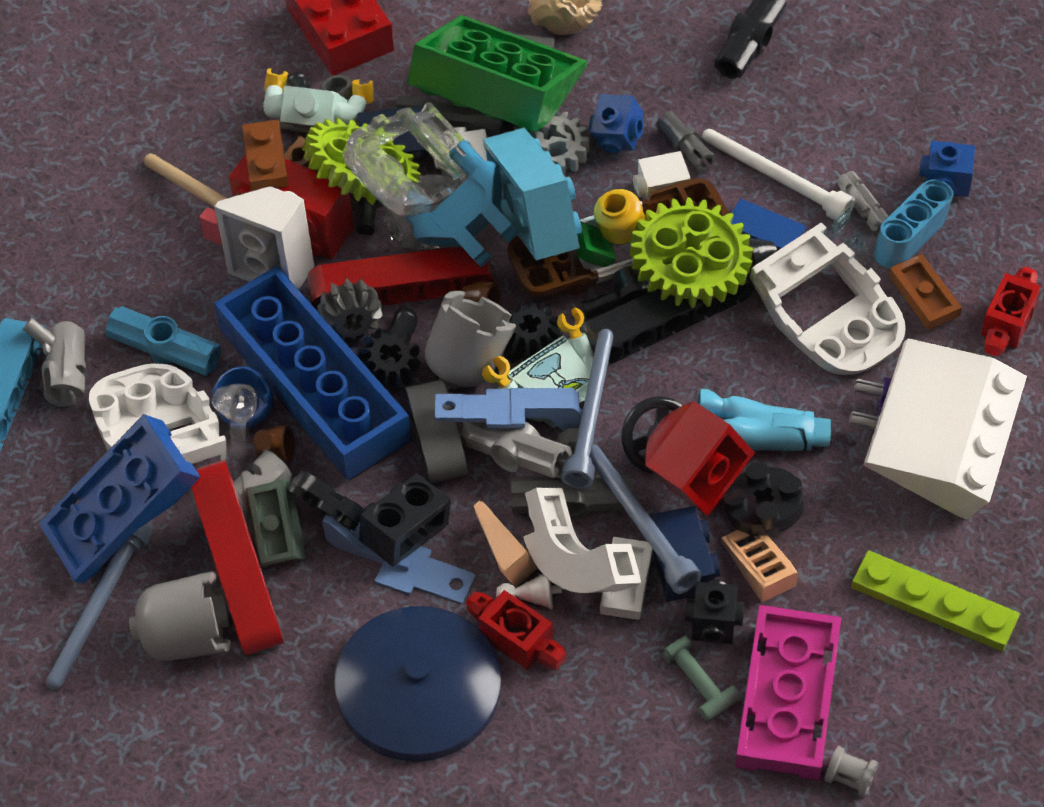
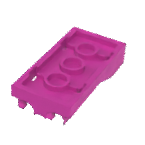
[735,605,842,781]

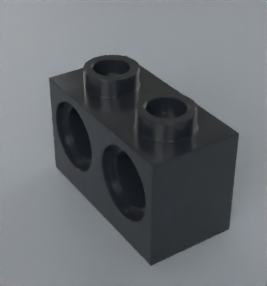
[359,473,451,567]

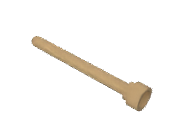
[144,154,227,207]

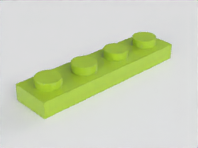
[851,550,1020,652]

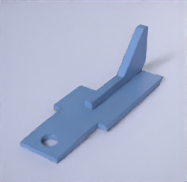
[435,388,583,431]
[323,515,476,604]

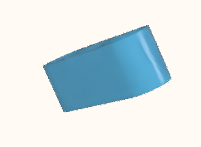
[874,179,953,268]

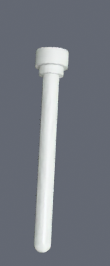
[702,129,855,224]

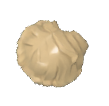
[528,0,602,35]

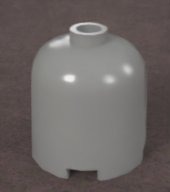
[425,291,516,389]
[129,572,231,661]

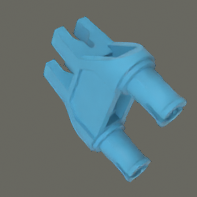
[394,140,519,267]

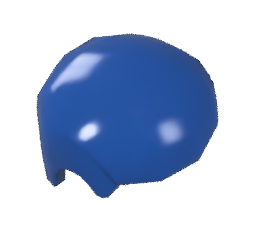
[212,366,274,430]

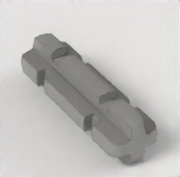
[838,171,889,232]

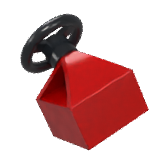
[621,396,755,516]

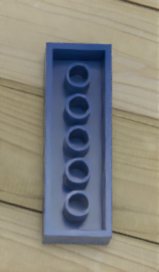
[214,266,411,481]

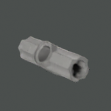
[459,422,572,479]

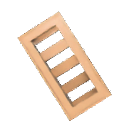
[474,501,538,586]
[721,530,798,603]

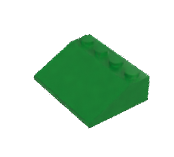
[407,15,587,132]

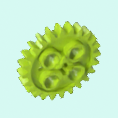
[302,118,421,206]
[629,198,753,308]

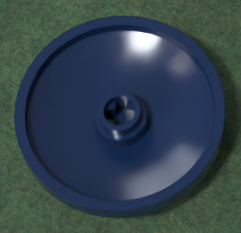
[335,606,501,761]

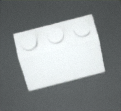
[214,186,314,290]

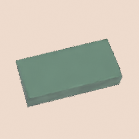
[246,480,305,567]

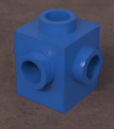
[589,94,644,153]
[919,141,975,197]

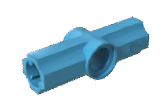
[105,306,222,376]

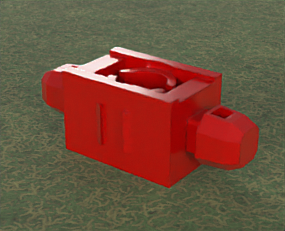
[981,266,1041,356]
[466,590,566,670]

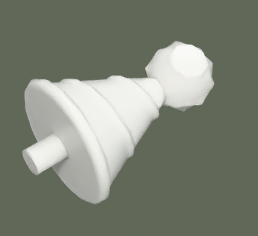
[496,574,562,610]

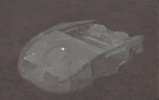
[342,102,468,217]

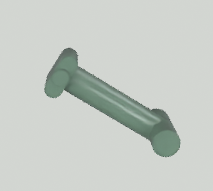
[662,636,741,722]

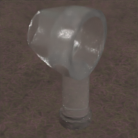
[212,383,257,457]

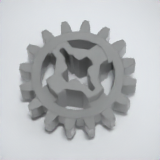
[514,111,589,177]

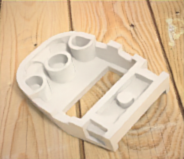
[749,223,905,375]
[89,364,226,464]

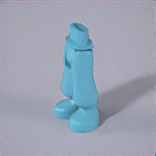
[697,389,831,451]

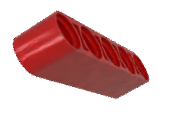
[308,245,494,310]
[191,460,285,656]

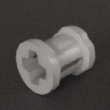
[824,746,878,797]

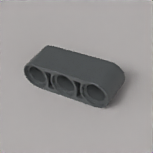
[405,380,468,484]

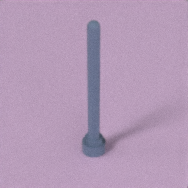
[561,329,613,489]
[590,444,702,594]
[46,524,152,690]

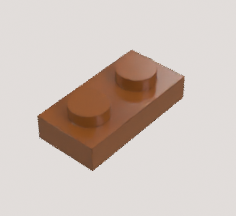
[242,119,289,191]
[888,254,962,330]

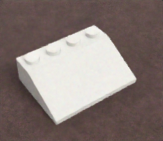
[863,338,1027,519]

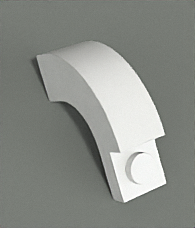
[523,488,641,593]

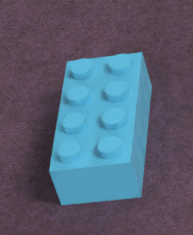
[483,128,582,260]

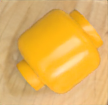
[594,189,645,245]

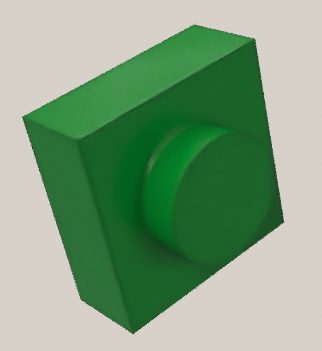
[576,221,616,267]

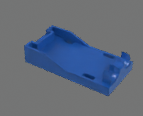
[39,414,200,584]

